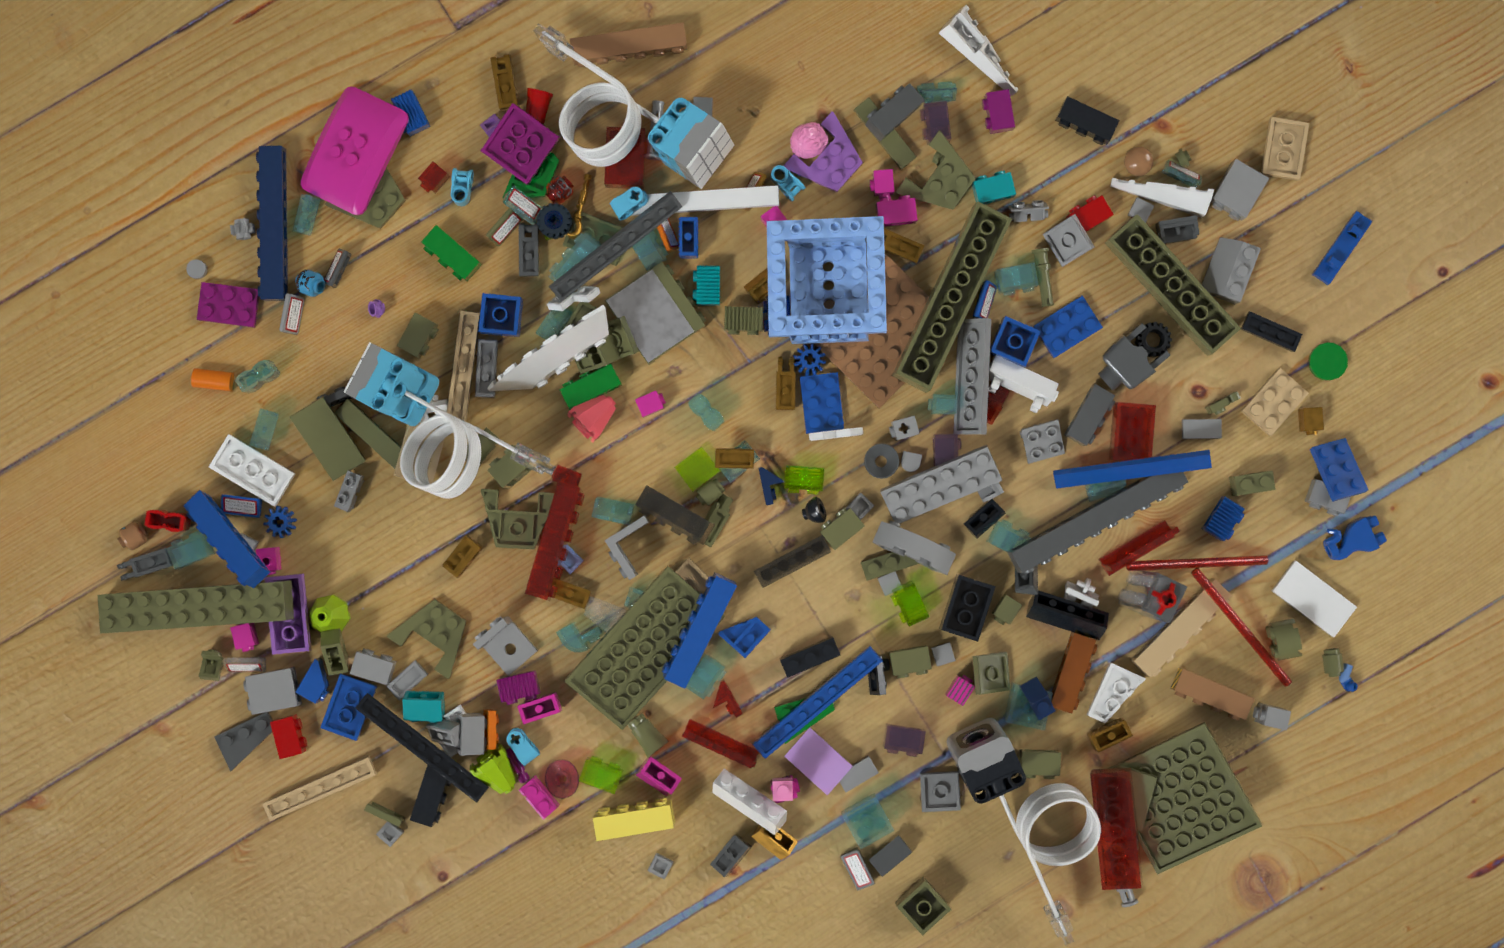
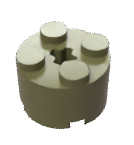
[1265,618,1302,661]

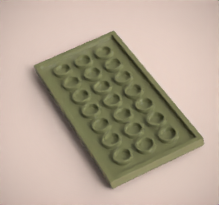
[565,565,725,730]

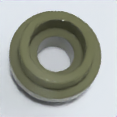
[1175,149,1191,167]

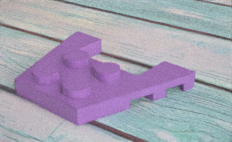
[783,112,863,192]

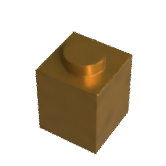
[1298,407,1324,435]

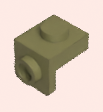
[199,649,224,681]

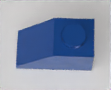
[296,658,329,704]

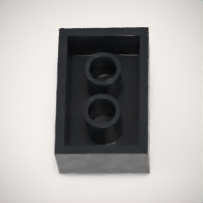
[939,574,996,642]

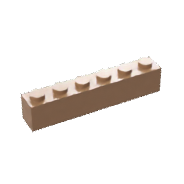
[570,22,687,67]

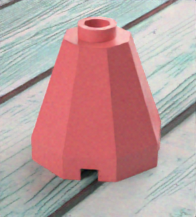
[567,395,616,443]

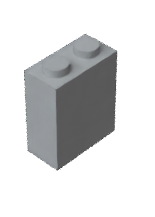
[1210,159,1269,221]
[243,667,302,715]

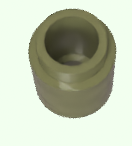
[696,479,725,506]
[1322,648,1344,677]

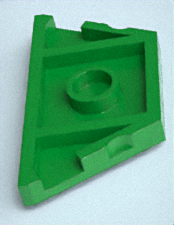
[502,152,560,200]

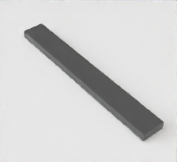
[549,191,682,302]

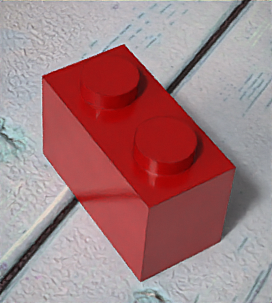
[1066,195,1114,232]
[270,714,308,759]

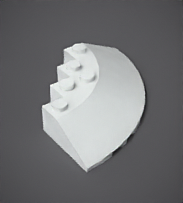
[488,305,609,391]

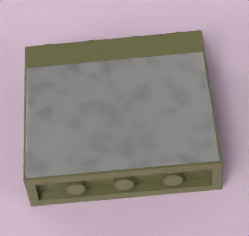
[605,262,706,365]

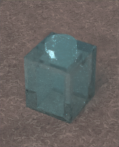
[928,394,956,415]

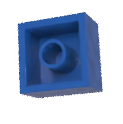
[478,293,523,337]
[990,316,1041,367]

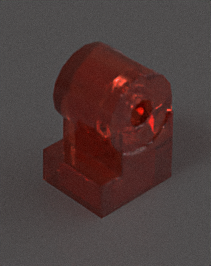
[550,464,582,488]

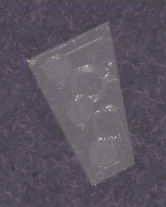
[584,596,627,633]

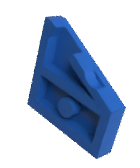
[718,617,771,658]

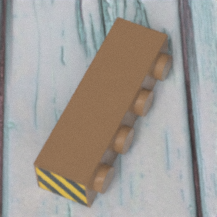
[1170,667,1254,721]

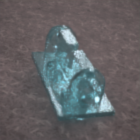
[917,81,957,103]
[292,194,320,236]
[1085,480,1127,502]

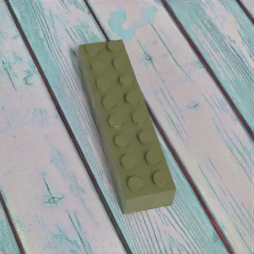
[1105,214,1241,356]

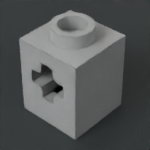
[889,416,920,441]

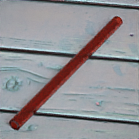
[1126,555,1268,571]
[1191,568,1292,687]

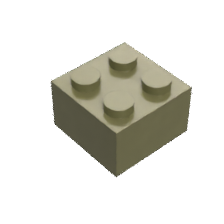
[895,877,951,936]

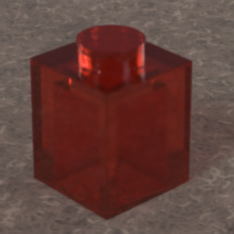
[418,161,450,194]

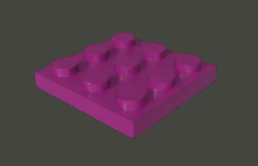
[480,103,561,185]

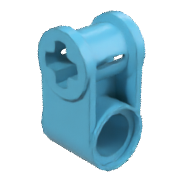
[770,165,806,201]
[450,168,474,207]
[609,187,648,220]
[507,728,540,766]

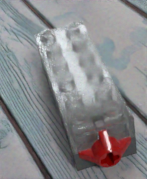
[1118,569,1187,623]

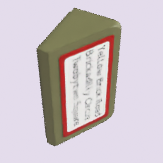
[486,207,523,246]

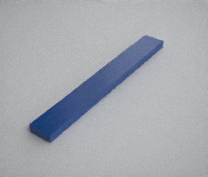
[1053,450,1212,489]
[752,646,883,759]

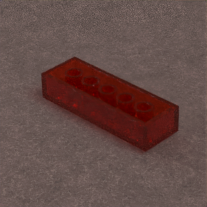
[525,481,585,601]
[1090,767,1143,890]

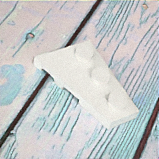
[1086,663,1146,723]

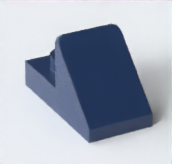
[758,467,785,505]
[1019,677,1056,720]

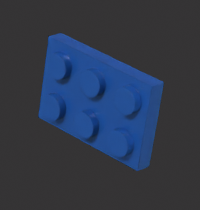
[1033,295,1103,359]
[800,372,844,434]
[1310,438,1369,502]
[320,673,377,741]

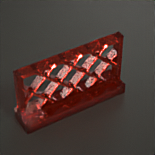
[1098,520,1180,576]
[682,719,759,768]

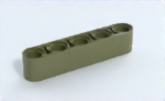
[334,398,401,469]

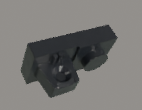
[868,656,890,695]

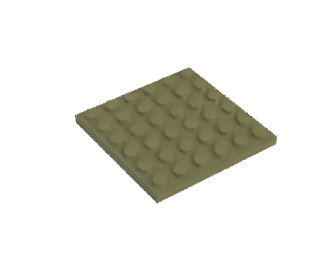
[1101,722,1262,874]

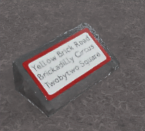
[223,657,266,672]

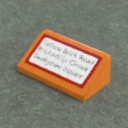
[657,218,679,253]

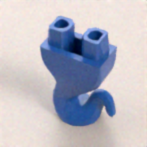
[1323,516,1387,560]

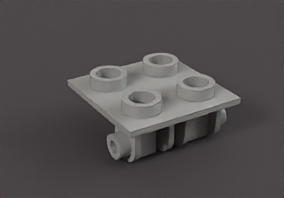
[1020,419,1065,464]

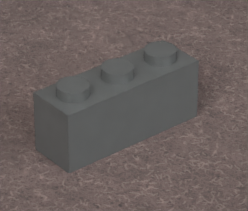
[865,83,925,142]
[1064,384,1115,446]

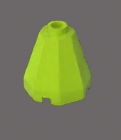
[308,595,351,633]
[470,744,516,794]

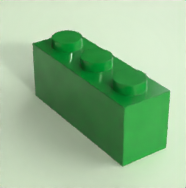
[421,225,482,282]
[560,364,622,410]

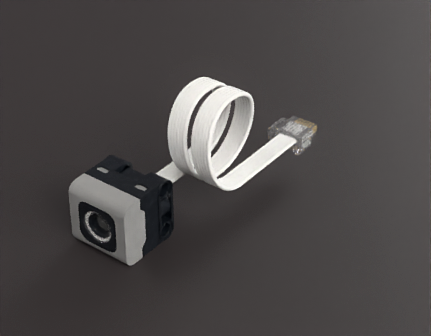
[946,718,1101,946]

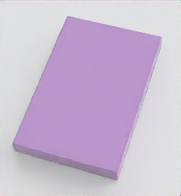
[784,728,853,795]

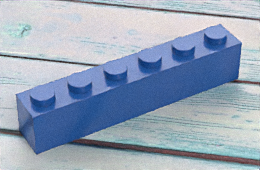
[183,490,270,588]
[662,572,737,689]

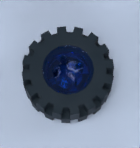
[537,203,572,239]

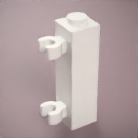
[988,355,1059,413]

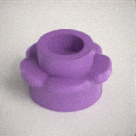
[368,299,385,318]

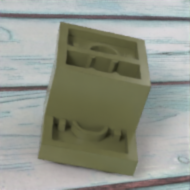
[575,316,639,374]

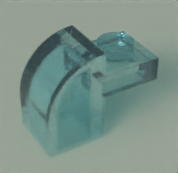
[556,622,602,652]

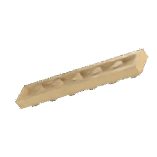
[447,311,480,422]
[262,756,377,821]

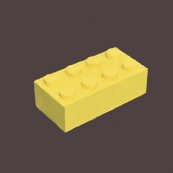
[593,797,675,841]

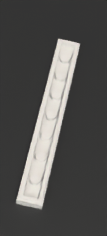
[631,186,779,216]

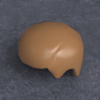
[1124,146,1153,176]

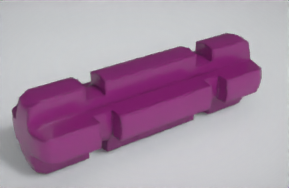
[506,747,530,784]

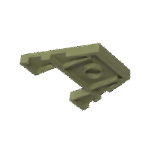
[896,130,976,210]
[325,167,406,229]
[481,489,557,549]
[387,599,467,679]

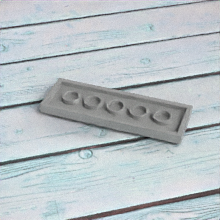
[953,318,991,435]
[880,445,1002,524]

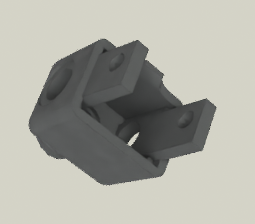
[1098,323,1170,391]

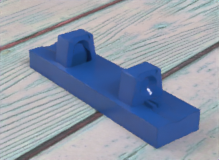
[1312,211,1372,285]

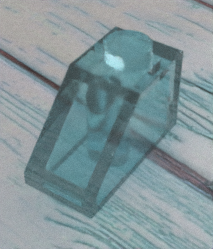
[536,308,573,340]

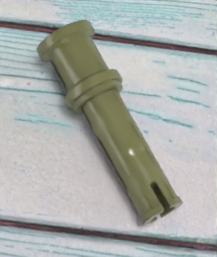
[1032,248,1054,307]

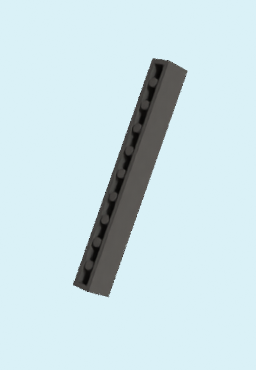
[1007,472,1188,574]

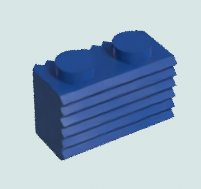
[391,89,431,137]
[678,217,698,259]
[1202,496,1245,541]

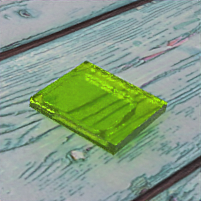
[674,447,720,492]

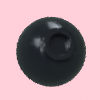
[802,497,826,523]

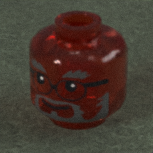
[546,175,574,204]

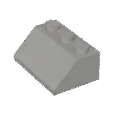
[1202,237,1261,304]

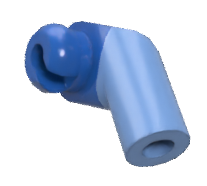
[1339,663,1358,692]

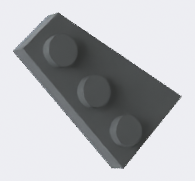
[214,712,273,772]

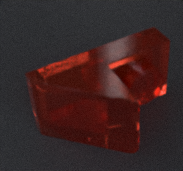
[987,386,1010,425]
[713,679,743,718]

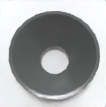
[864,444,899,479]

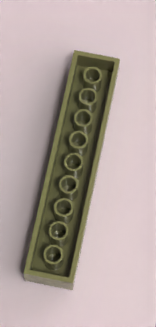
[892,201,1012,393]
[97,580,294,633]

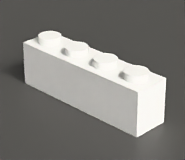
[713,769,787,835]

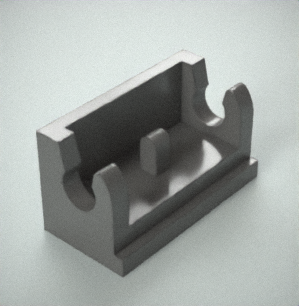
[1155,215,1199,244]
[710,835,752,877]
[869,835,913,877]

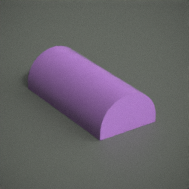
[265,574,312,655]

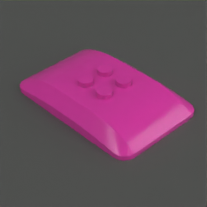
[301,86,409,215]

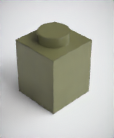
[992,594,1022,625]

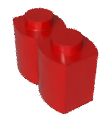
[144,510,191,532]

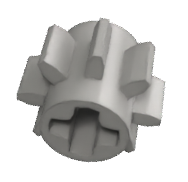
[230,218,255,240]

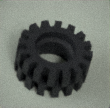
[1135,322,1172,357]

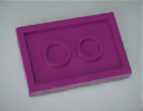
[196,282,259,328]

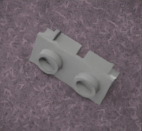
[1008,200,1049,222]
[334,470,365,512]

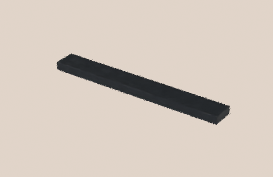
[355,693,489,803]

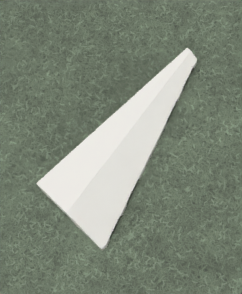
[939,5,1019,96]
[1110,178,1214,218]

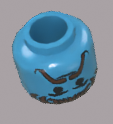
[295,269,325,297]

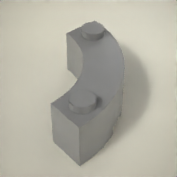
[873,521,956,575]

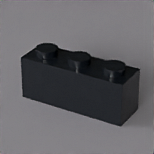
[1055,96,1120,145]
[780,636,840,678]
[410,765,451,827]

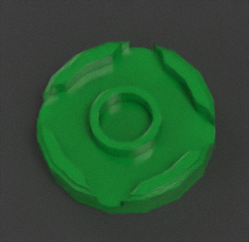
[1308,342,1348,381]

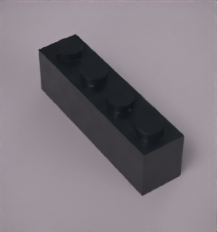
[1026,590,1109,640]

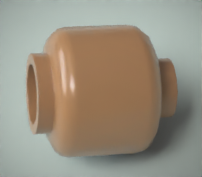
[117,522,149,550]

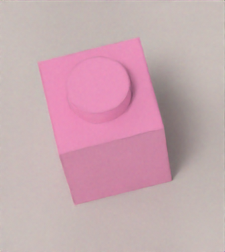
[772,778,793,801]

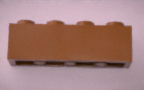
[1049,632,1097,713]

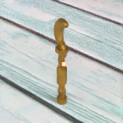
[566,174,592,239]

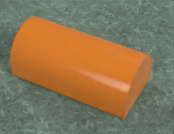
[191,368,234,392]

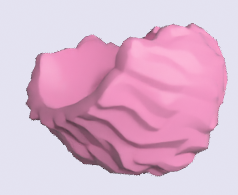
[790,122,828,159]

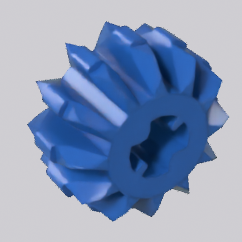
[794,343,826,376]
[263,506,297,538]

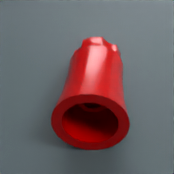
[525,88,554,124]

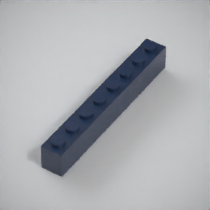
[256,146,288,301]

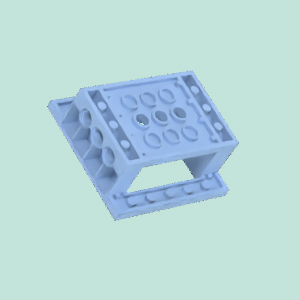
[767,216,887,344]

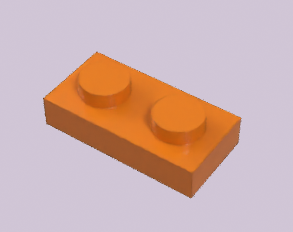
[483,709,499,750]

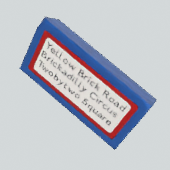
[972,280,997,319]
[221,494,262,518]

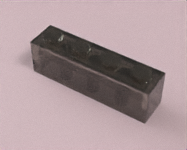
[635,485,715,545]
[754,535,831,588]

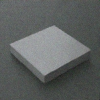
[1043,214,1095,267]
[920,771,961,812]

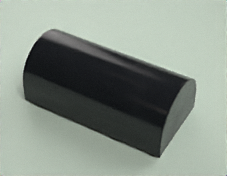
[964,499,1006,539]

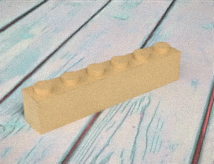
[1130,579,1232,678]

